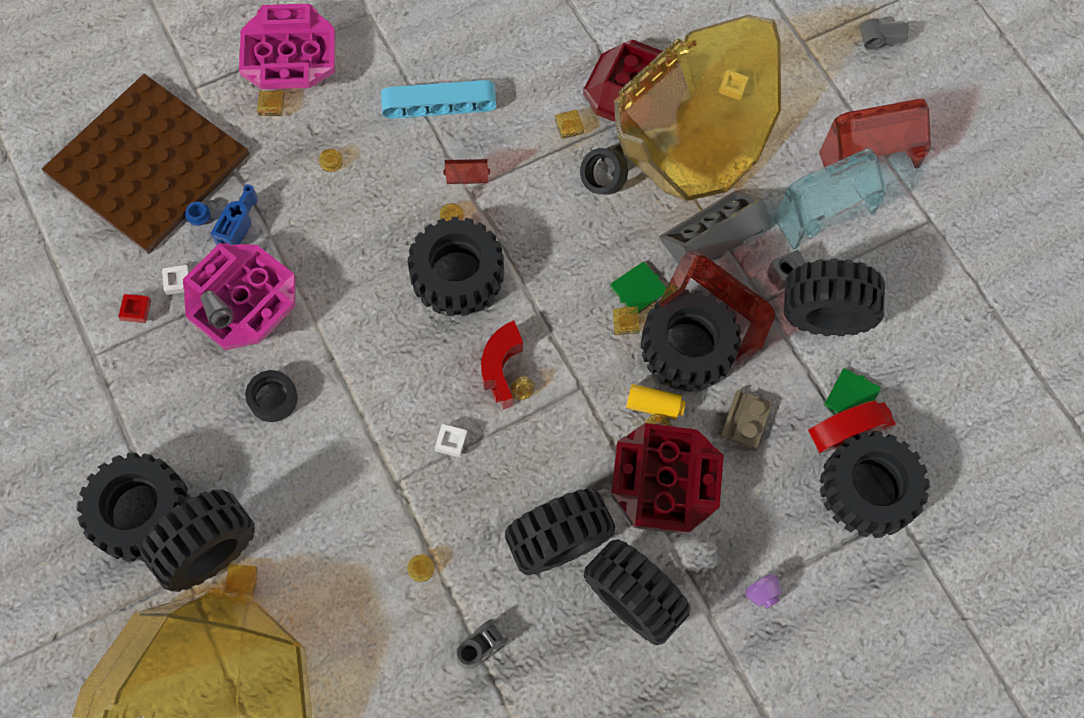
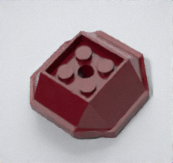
[583,39,686,132]
[611,423,724,535]

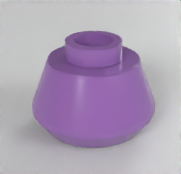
[745,574,781,609]

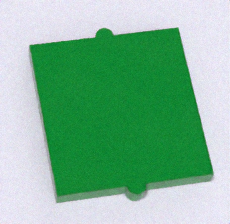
[610,261,669,316]
[824,368,881,413]

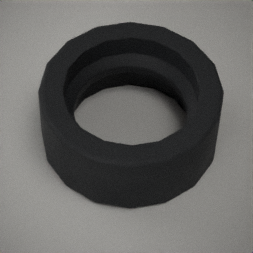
[580,148,629,195]
[245,370,298,422]

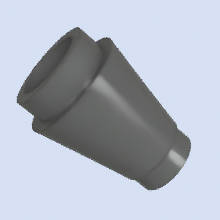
[200,291,233,329]

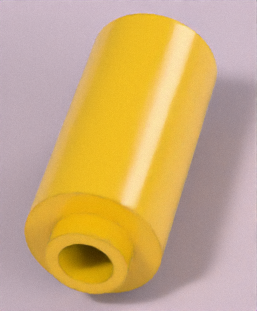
[626,383,686,420]

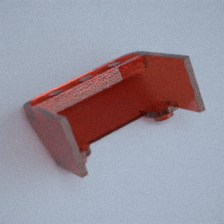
[819,99,931,185]
[659,250,775,362]

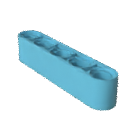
[381,80,497,119]

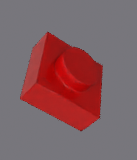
[118,294,152,323]

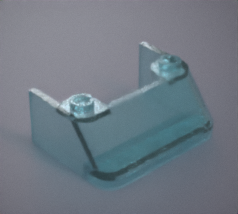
[774,148,886,250]

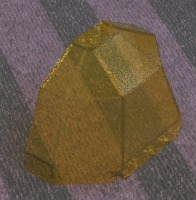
[614,14,781,201]
[72,588,312,718]

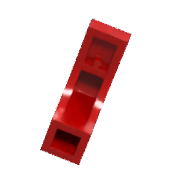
[481,320,523,410]
[808,400,896,453]

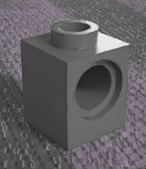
[767,250,806,291]

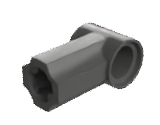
[860,18,909,50]

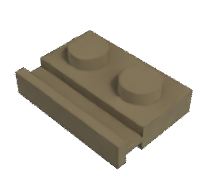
[720,389,773,451]

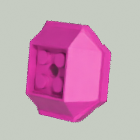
[239,3,336,89]
[183,243,296,350]

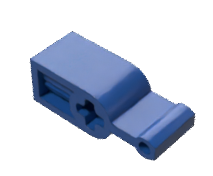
[210,184,258,245]

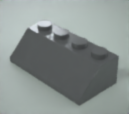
[659,190,771,272]

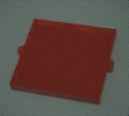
[443,159,490,184]

